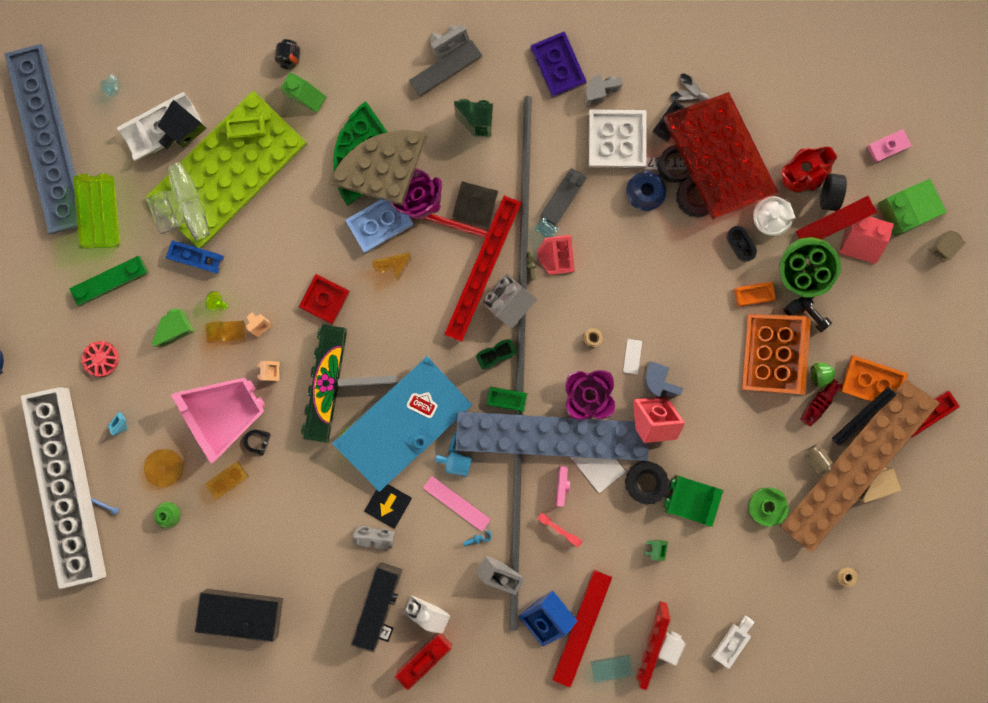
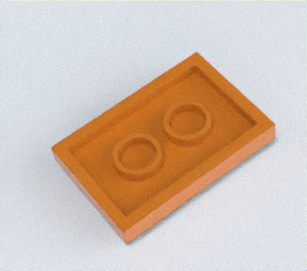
[839,355,908,402]

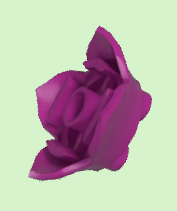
[390,168,442,219]
[565,370,615,420]

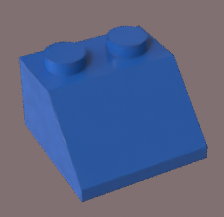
[519,591,577,647]

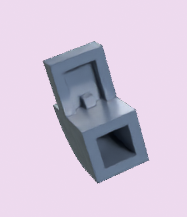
[644,361,683,398]

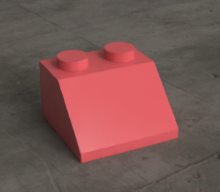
[839,217,894,264]
[633,397,685,443]

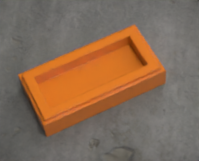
[734,281,776,307]

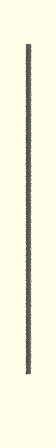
[510,96,532,631]

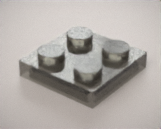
[452,181,498,228]

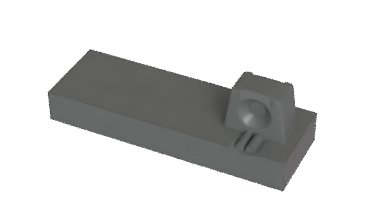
[540,168,587,226]

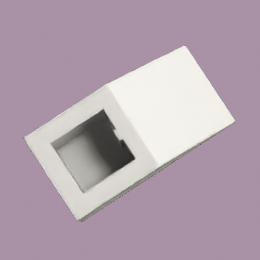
[403,596,450,634]

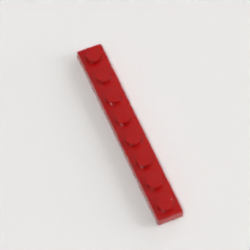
[444,195,521,342]

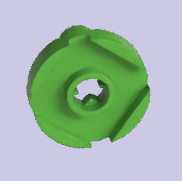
[748,487,789,527]

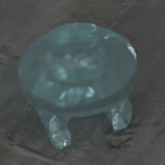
[100,74,120,96]

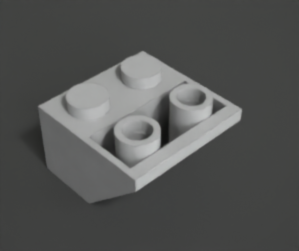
[482,274,537,329]

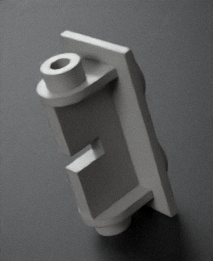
[353,526,395,550]

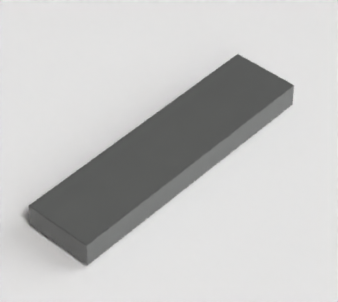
[409,40,482,97]

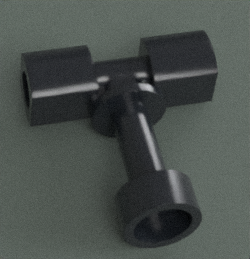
[783,283,832,333]

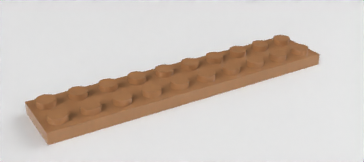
[780,379,939,553]

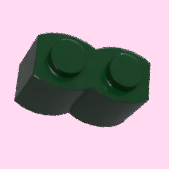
[476,339,517,370]

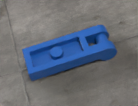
[166,240,224,274]

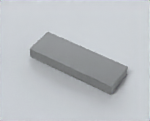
[338,376,398,387]

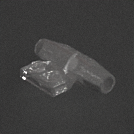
[146,163,210,240]

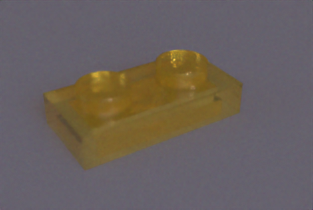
[205,461,249,500]

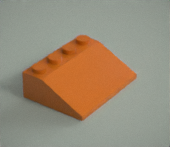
[742,314,811,395]

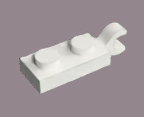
[712,615,754,669]

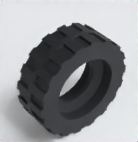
[676,174,721,218]
[625,461,669,505]

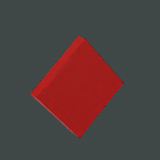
[298,274,350,325]

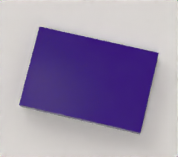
[530,31,587,98]

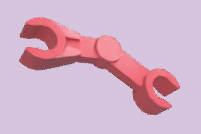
[537,512,583,548]

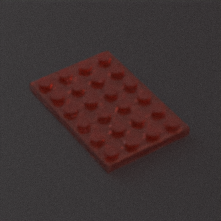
[663,92,779,220]

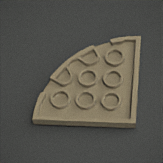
[329,130,427,206]

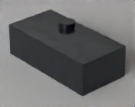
[351,562,403,652]
[195,589,283,642]

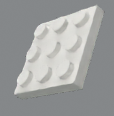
[589,110,646,168]

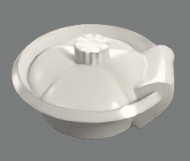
[753,196,796,236]

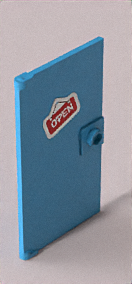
[332,356,472,492]

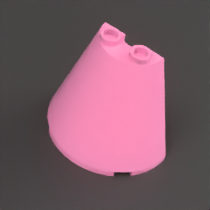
[171,378,265,463]

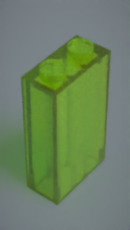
[73,173,120,249]

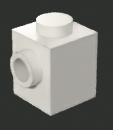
[658,631,685,665]

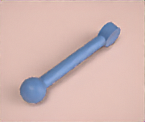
[91,498,119,515]

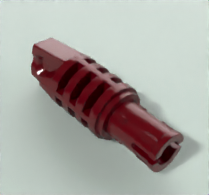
[800,379,842,427]

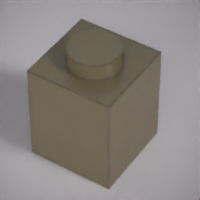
[929,230,966,263]

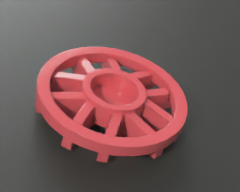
[81,341,119,377]

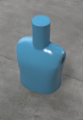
[435,452,472,477]

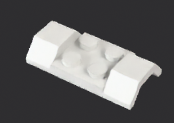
[117,92,202,161]

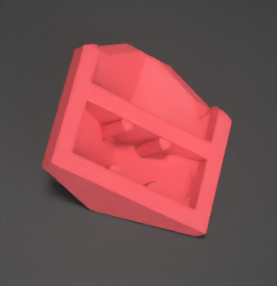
[537,235,575,275]

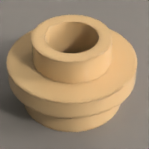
[584,328,603,347]
[837,567,858,587]

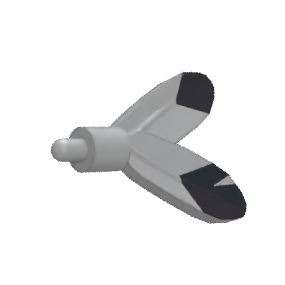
[671,73,712,102]

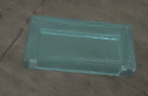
[591,655,633,682]

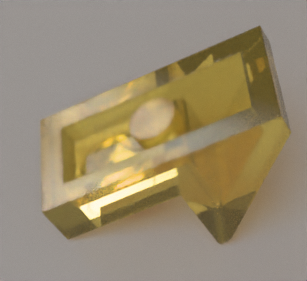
[372,252,412,281]
[205,321,245,343]

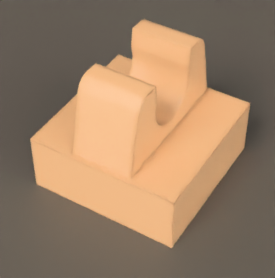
[246,312,272,337]
[257,361,280,381]

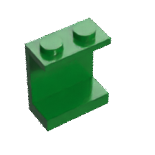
[663,475,724,527]

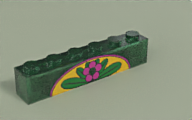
[301,324,348,443]

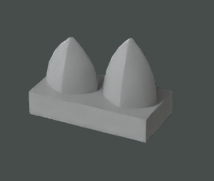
[430,24,470,61]

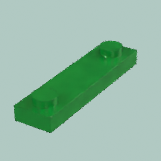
[69,256,149,306]

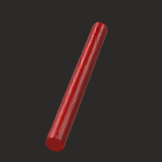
[422,214,488,238]

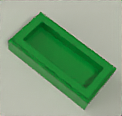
[486,386,528,412]

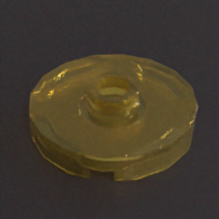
[144,449,184,487]

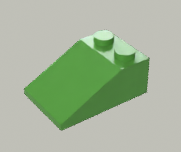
[878,179,946,236]

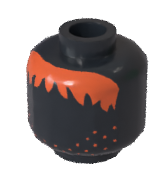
[275,39,301,70]

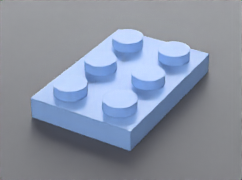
[345,200,414,253]

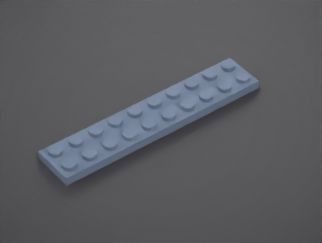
[4,44,88,234]
[455,412,649,461]

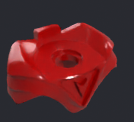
[782,146,837,193]

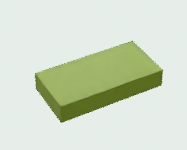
[225,115,266,140]

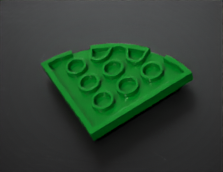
[333,101,388,206]

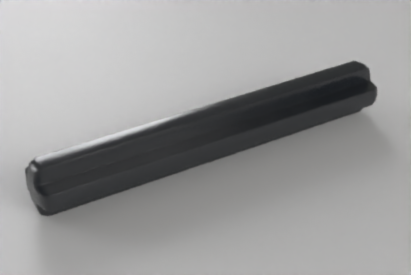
[832,387,896,446]

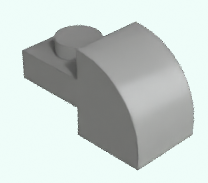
[585,74,623,106]

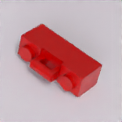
[395,633,452,690]

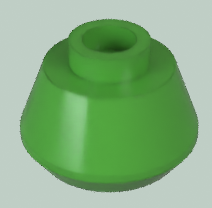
[811,362,835,388]
[154,502,181,529]

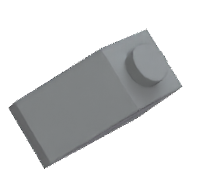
[476,556,525,595]

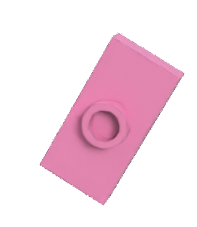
[867,129,911,163]
[555,466,570,507]

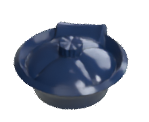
[626,170,666,211]

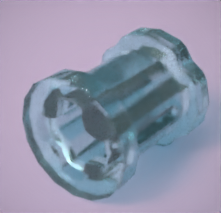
[534,217,559,238]

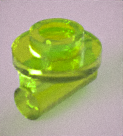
[205,291,228,310]

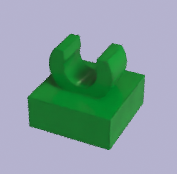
[645,540,668,561]

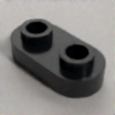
[726,226,757,262]

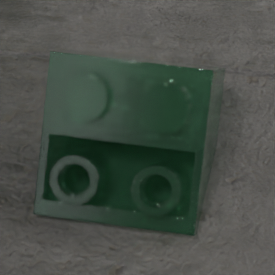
[454,99,493,137]

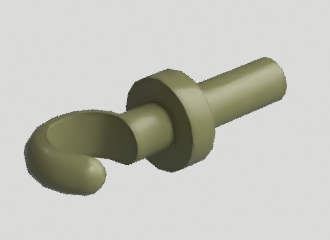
[527,251,536,280]

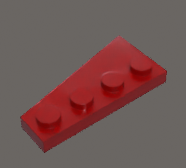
[636,601,671,691]

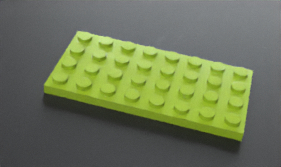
[146,91,307,249]

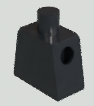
[158,100,206,150]

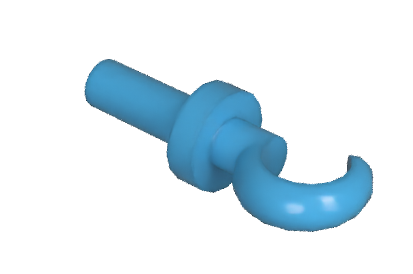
[463,530,492,547]

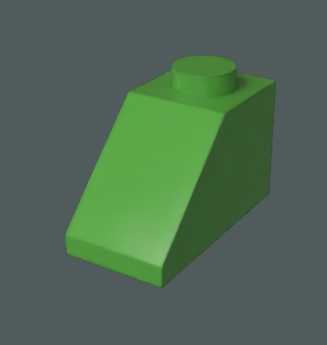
[280,72,326,113]
[152,308,194,348]

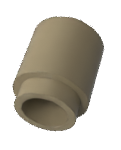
[804,444,833,474]

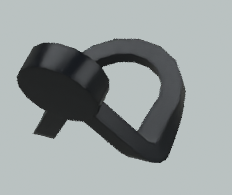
[244,429,271,456]

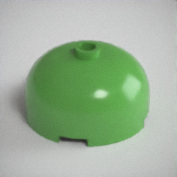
[779,237,841,297]

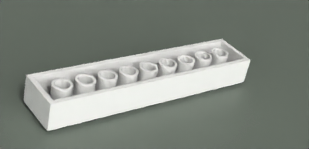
[21,387,106,589]

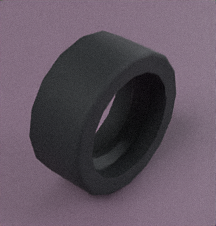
[657,145,695,183]
[820,173,847,211]

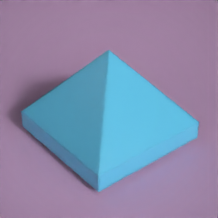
[108,412,127,436]

